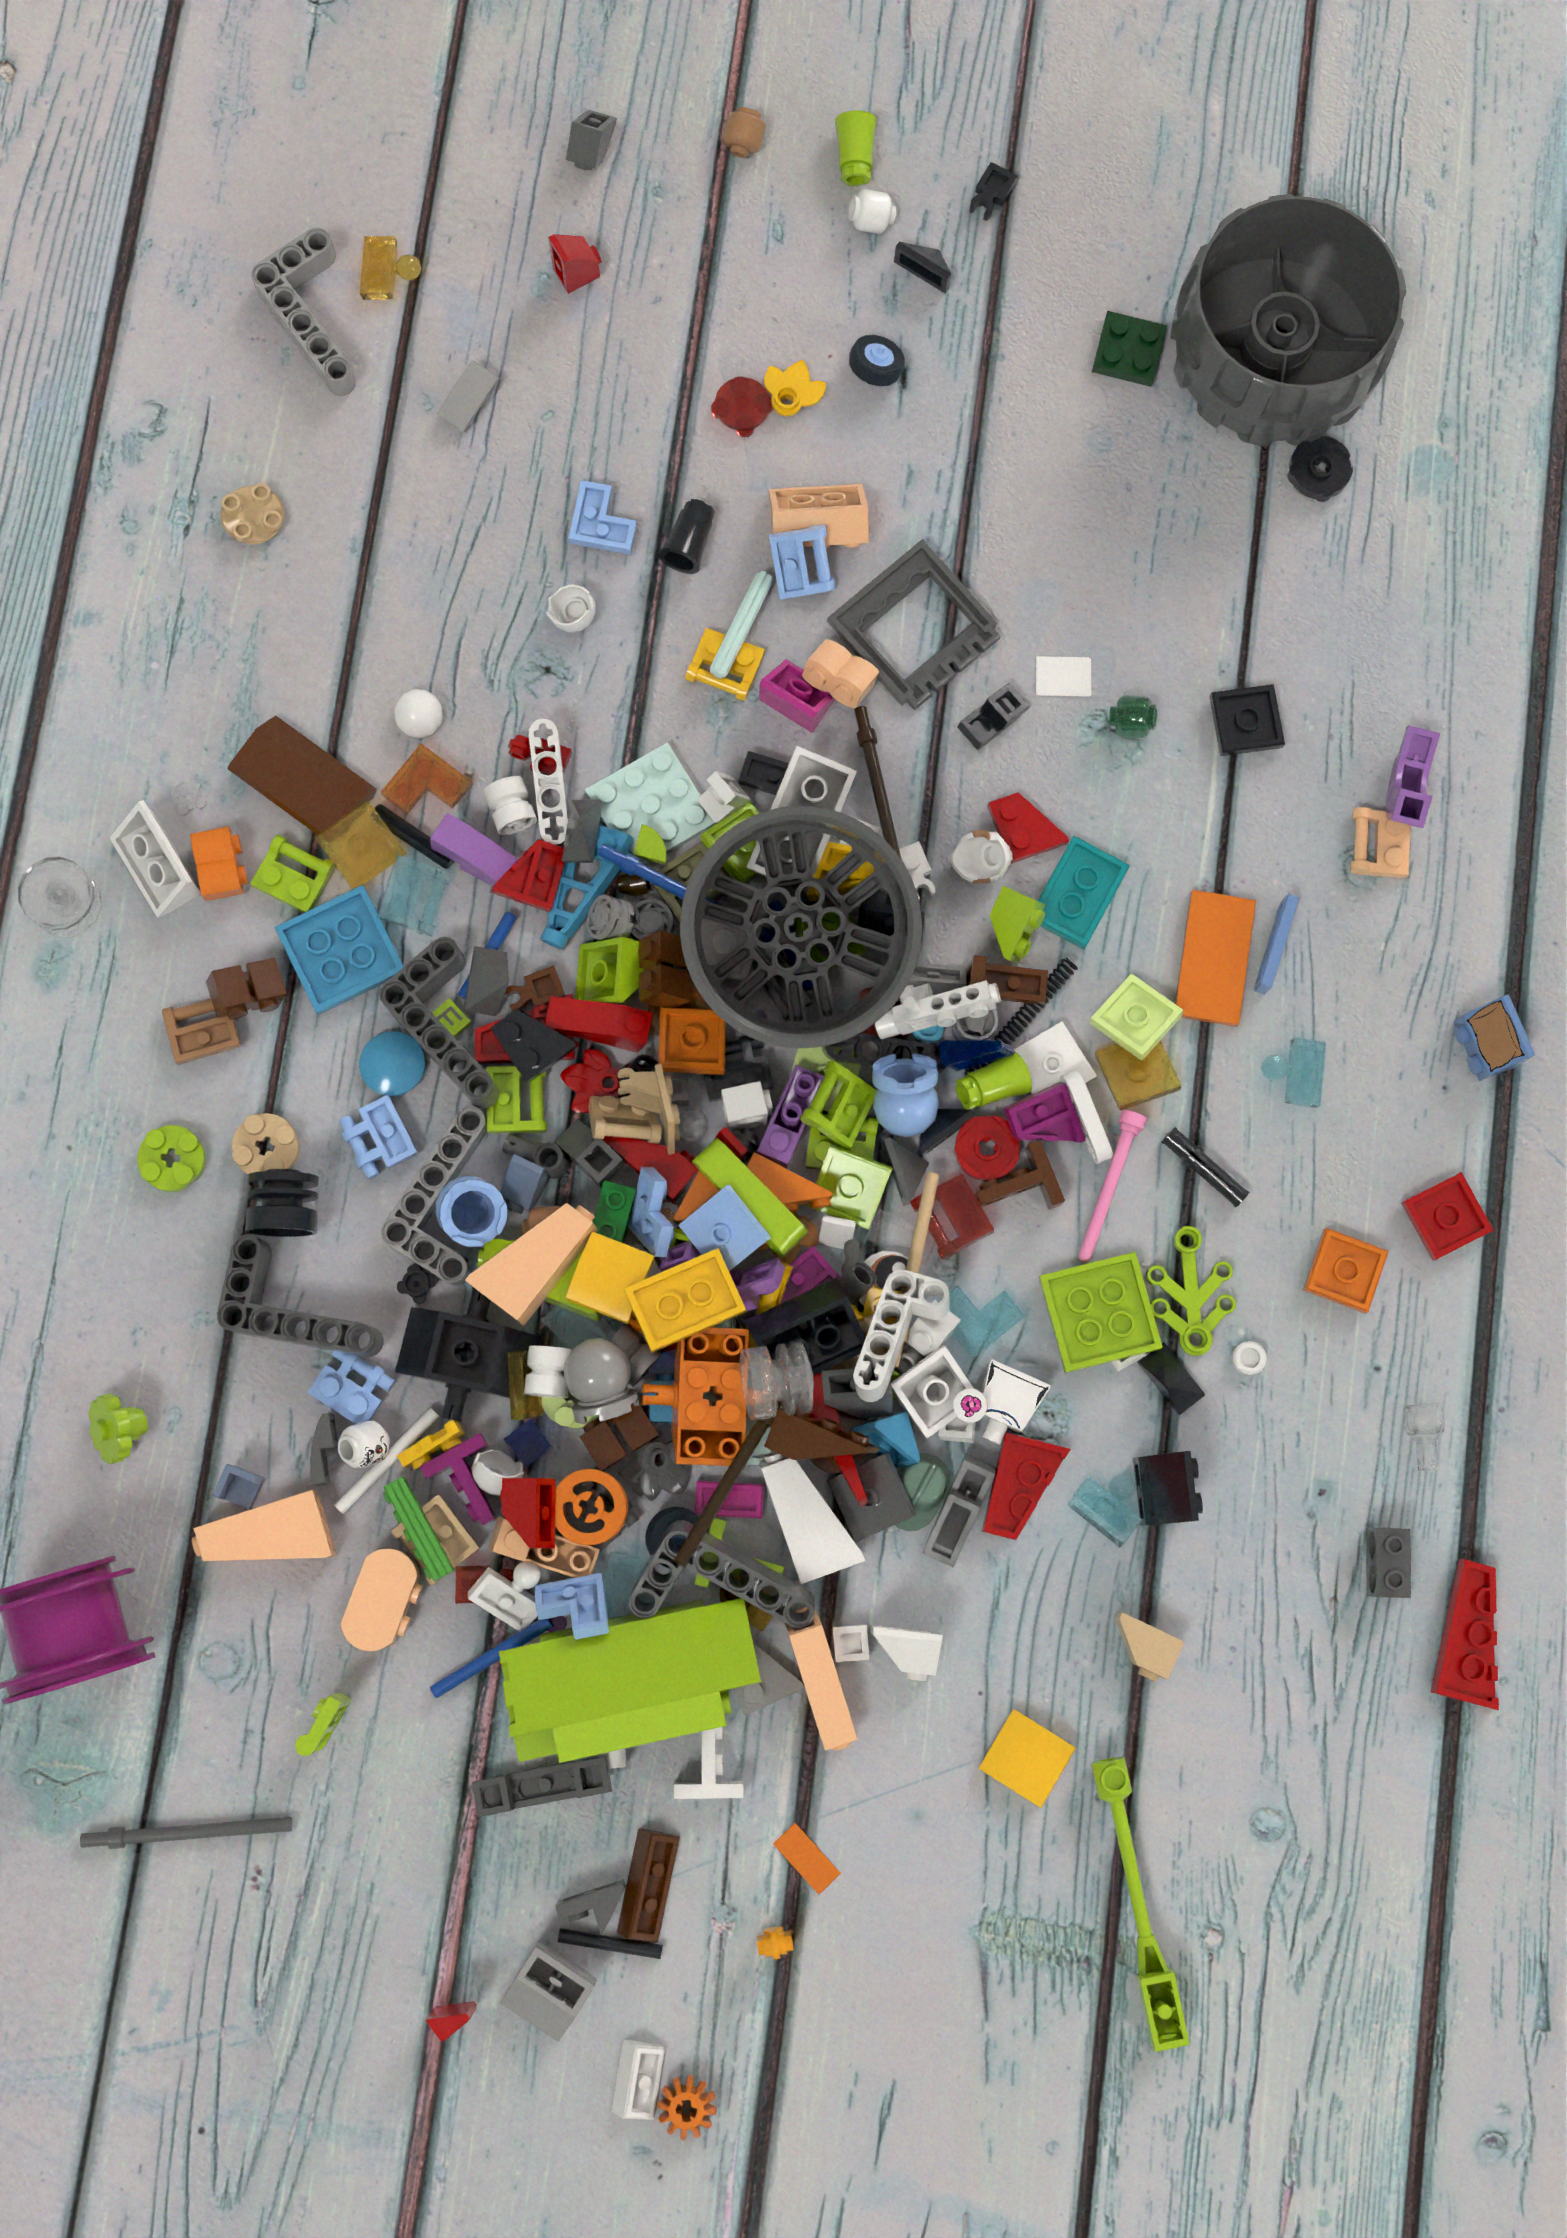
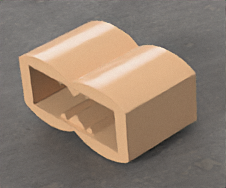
[802,640,879,708]

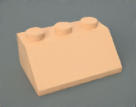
[769,484,869,548]

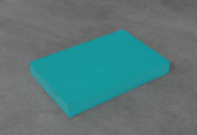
[1038,835,1130,950]

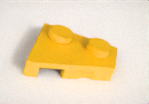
[397,1419,466,1470]

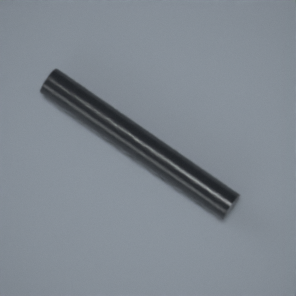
[557,1928,663,1959]

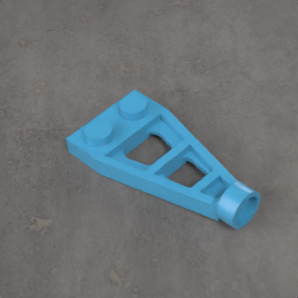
[540,825,634,950]

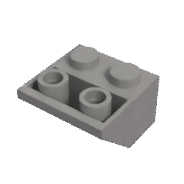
[500,1941,597,2042]

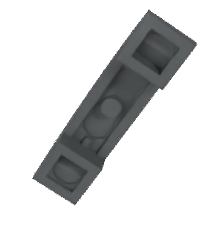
[472,1756,612,1817]

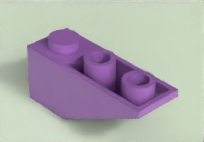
[757,1065,824,1169]

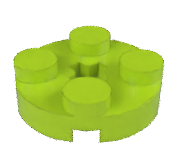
[137,1125,206,1192]

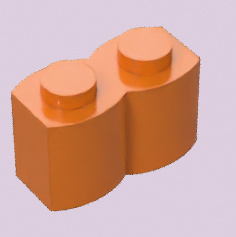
[190,826,249,901]

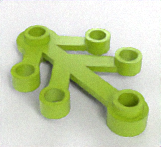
[1146,1226,1236,1356]

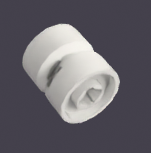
[483,776,537,835]
[524,1346,571,1398]

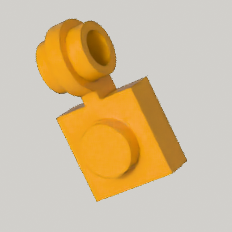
[757,1926,794,1960]

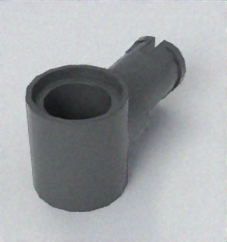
[502,1133,569,1179]
[838,1239,877,1305]

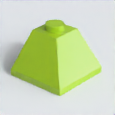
[575,937,643,1004]

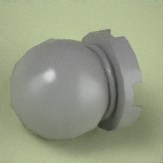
[564,1338,641,1424]

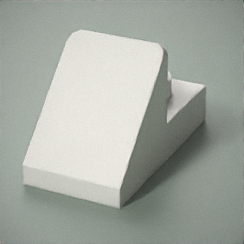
[698,771,753,823]

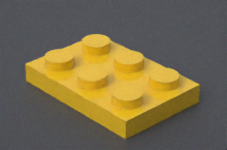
[624,1248,746,1353]

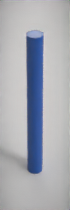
[430,1618,554,1698]

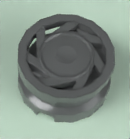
[630,899,674,941]

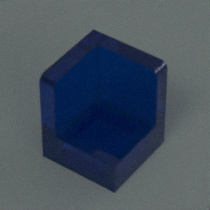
[504,1419,554,1468]

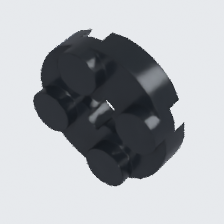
[1287,436,1353,502]

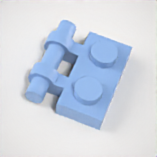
[339,1094,418,1179]
[307,1351,395,1424]

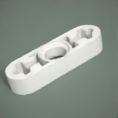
[1060,1070,1113,1164]

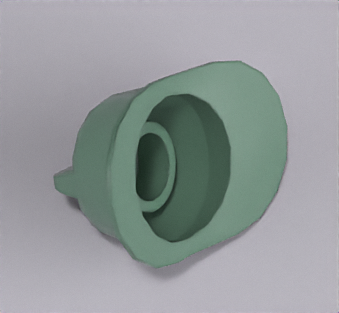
[895,1453,951,1531]

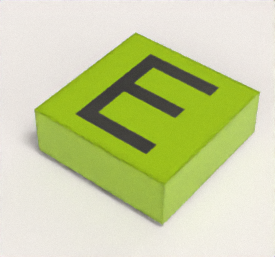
[432,998,472,1042]

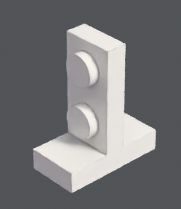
[674,1727,743,1799]

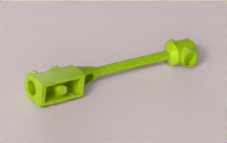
[1091,1756,1190,2052]

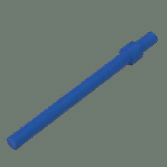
[598,843,775,943]

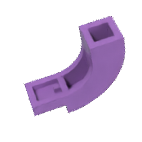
[1386,726,1440,828]
[659,1240,785,1311]

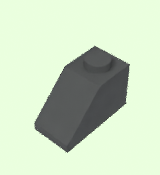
[566,110,617,170]
[821,1368,893,1418]

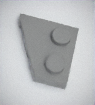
[733,1642,805,1716]

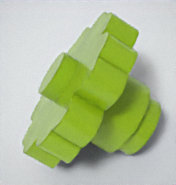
[88,1393,148,1464]

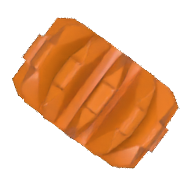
[657,2075,717,2140]

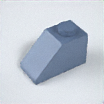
[500,1154,549,1215]

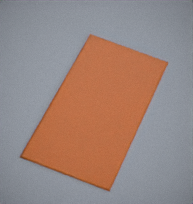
[773,1823,841,1895]

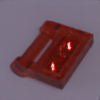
[910,1174,994,1260]

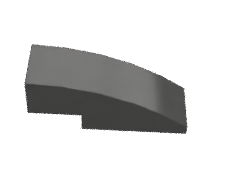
[923,1453,996,1567]

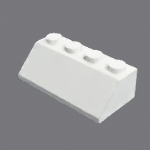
[746,746,857,894]

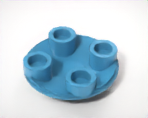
[359,1031,426,1097]

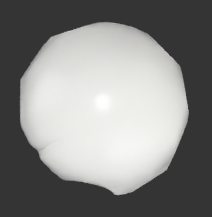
[546,584,595,633]
[394,689,443,739]
[472,1450,524,1496]

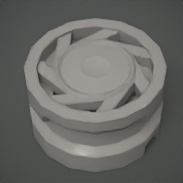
[586,894,634,941]

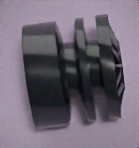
[245,1169,319,1237]

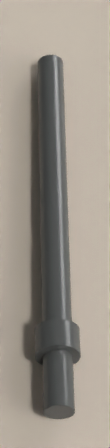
[80,1817,292,1849]

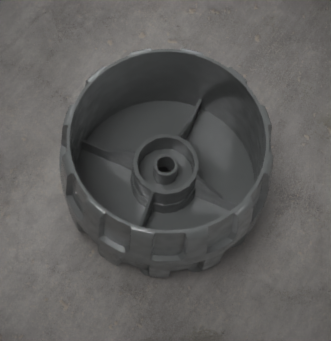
[1170,194,1406,447]

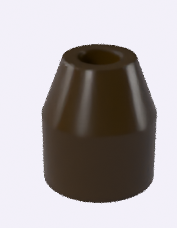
[617,873,650,896]

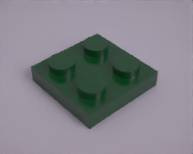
[1092,311,1167,387]

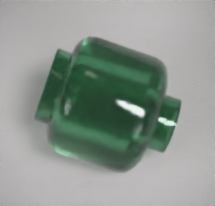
[1109,695,1157,738]

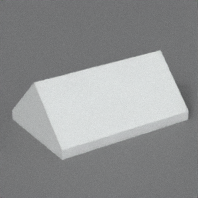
[110,800,201,918]

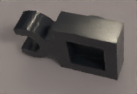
[969,162,1018,221]

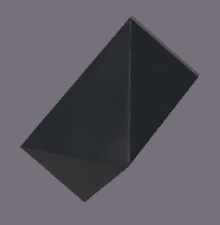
[894,241,951,294]
[917,1109,976,1158]
[1137,1342,1205,1415]

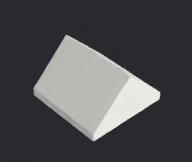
[891,1345,974,1438]

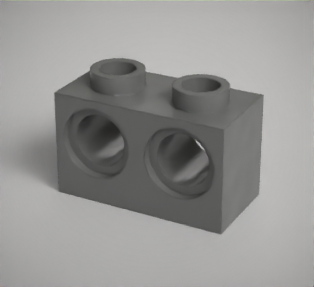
[1366,1528,1411,1598]

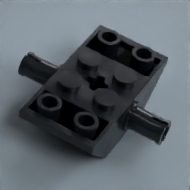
[395,1287,542,1422]

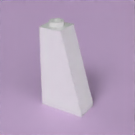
[759,1452,865,1584]

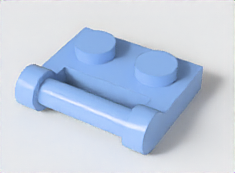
[769,524,836,600]

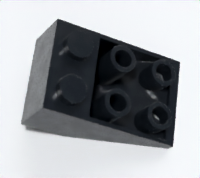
[1133,1451,1203,1526]

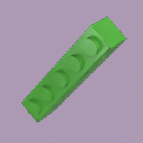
[383,1476,455,1581]

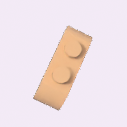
[341,1549,423,1651]

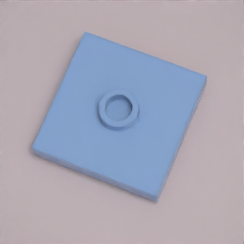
[678,1184,771,1271]

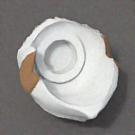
[948,830,1013,884]

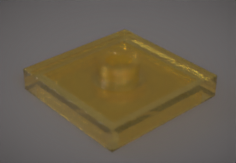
[314,800,407,890]
[1095,1040,1181,1111]

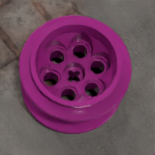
[0,1556,155,1704]

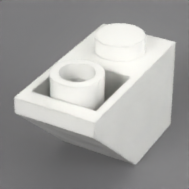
[898,1300,961,1373]

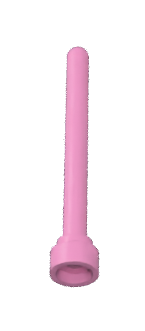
[1079,1110,1147,1262]

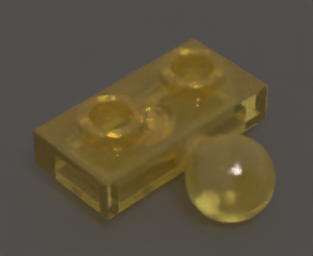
[359,236,421,300]

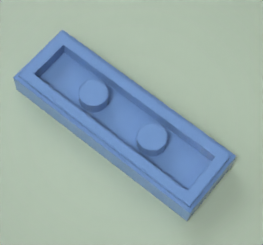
[1254,894,1300,995]

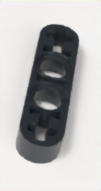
[822,1033,949,1073]

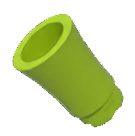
[835,110,877,187]
[955,1051,1032,1110]

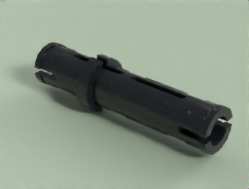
[1161,1127,1250,1208]

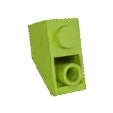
[989,886,1045,964]

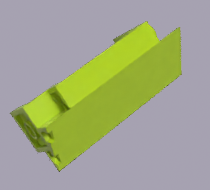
[499,1598,761,1763]

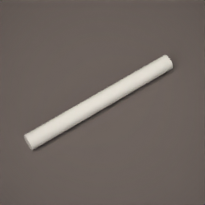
[334,1407,440,1514]

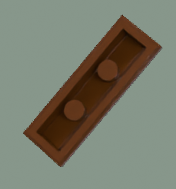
[617,1828,680,1942]

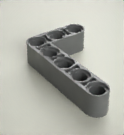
[379,937,499,1109]
[217,1235,384,1357]
[629,1520,815,1628]

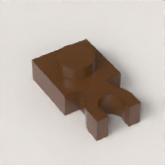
[505,966,565,1011]

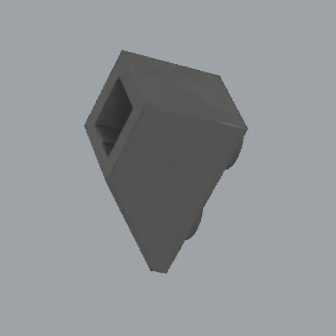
[554,1119,624,1188]

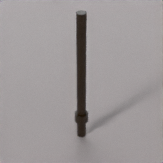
[854,706,902,860]
[674,1385,789,1567]

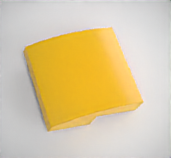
[566,1232,655,1324]
[978,1709,1077,1808]

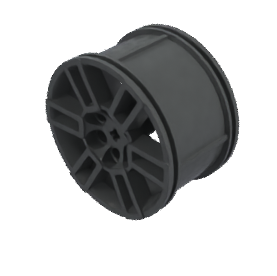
[680,806,922,1048]

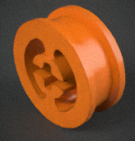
[555,1469,628,1545]

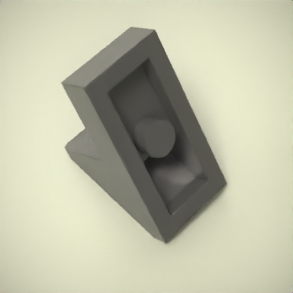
[555,1879,626,1936]

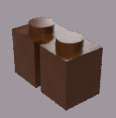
[638,930,691,1008]
[206,958,287,1019]
[579,1404,659,1471]

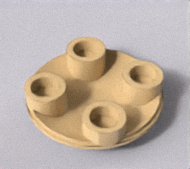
[220,483,285,544]

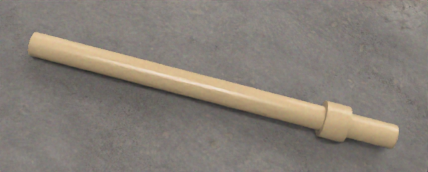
[888,1172,939,1368]

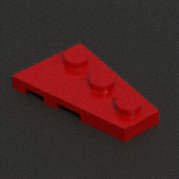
[981,1432,1071,1540]

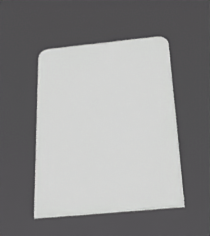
[1036,656,1091,697]

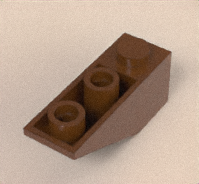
[764,1404,880,1460]

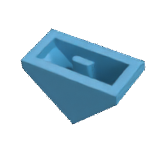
[851,1411,920,1468]

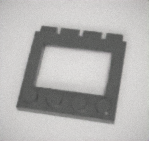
[827,539,1000,710]

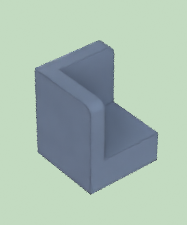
[213,1464,265,1509]

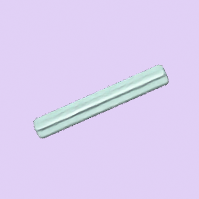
[710,571,773,679]

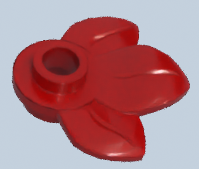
[560,1049,621,1113]

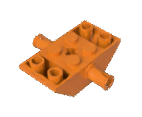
[641,1327,775,1466]

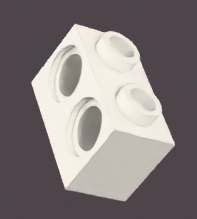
[721,1081,773,1131]

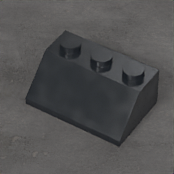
[745,1277,866,1388]

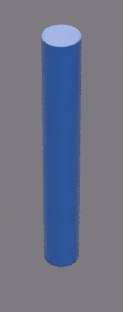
[457,911,517,1000]

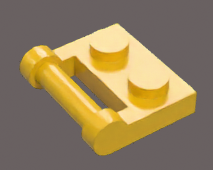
[685,628,765,702]

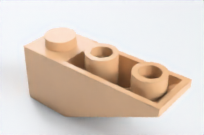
[487,1516,600,1578]

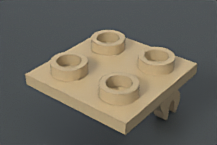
[618,1064,680,1155]

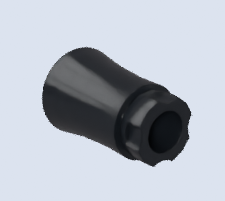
[658,499,715,574]

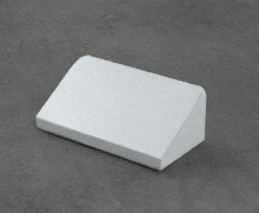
[612,2040,666,2120]

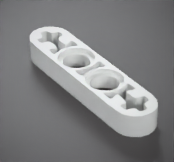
[529,718,568,845]

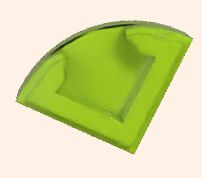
[634,824,667,865]

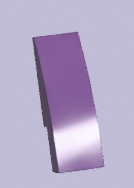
[430,813,518,886]

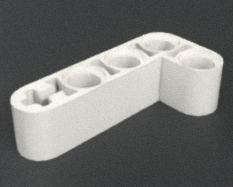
[853,1270,950,1402]

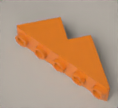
[673,1152,833,1230]

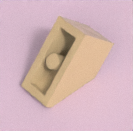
[1114,1611,1184,1682]

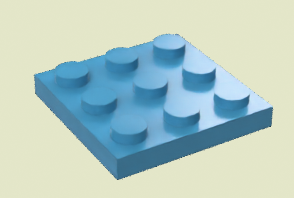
[274,885,404,1015]

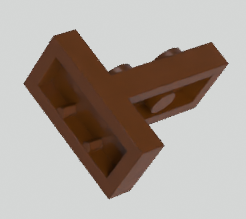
[966,955,1048,1005]
[974,1140,1065,1210]

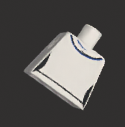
[981,1359,1051,1445]

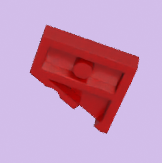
[987,792,1069,864]
[490,839,564,912]

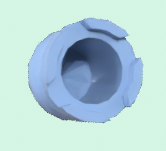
[872,1053,939,1137]
[436,1176,507,1247]

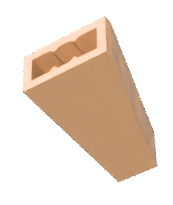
[465,1203,599,1326]
[192,1490,337,1561]
[784,1607,858,1751]

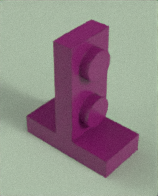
[420,1433,497,1526]

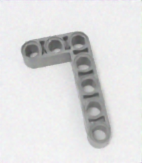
[251,227,355,396]
[381,1106,487,1286]

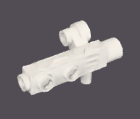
[875,980,1001,1039]

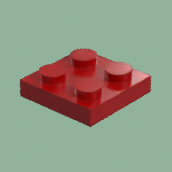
[1401,1172,1494,1261]

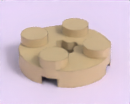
[232,1113,300,1175]

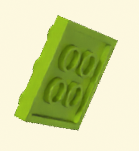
[1038,1252,1163,1373]

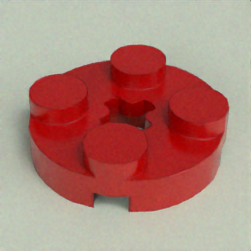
[953,1116,1020,1182]

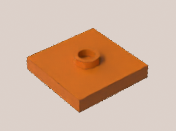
[658,1007,725,1075]
[1303,1228,1389,1314]

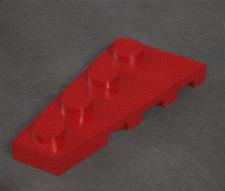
[1431,1559,1499,1710]

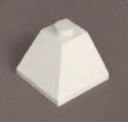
[869,1625,943,1681]

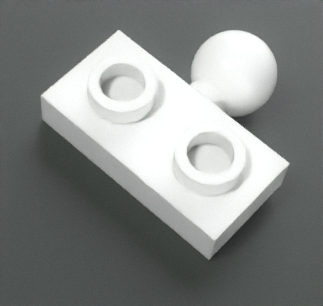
[468,1562,541,1631]

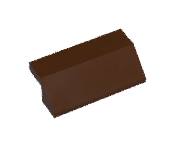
[228,716,377,843]

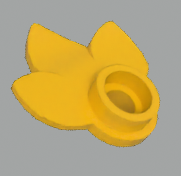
[764,360,826,416]

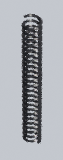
[965,958,1078,1075]

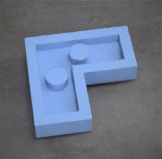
[568,480,637,555]
[628,1167,674,1257]
[534,1573,609,1640]

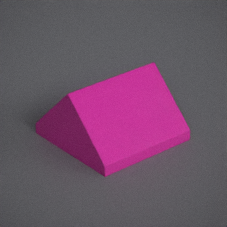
[759,659,835,733]

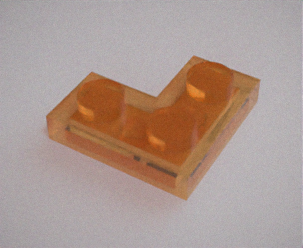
[381,743,473,814]

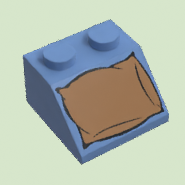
[1454,994,1535,1081]

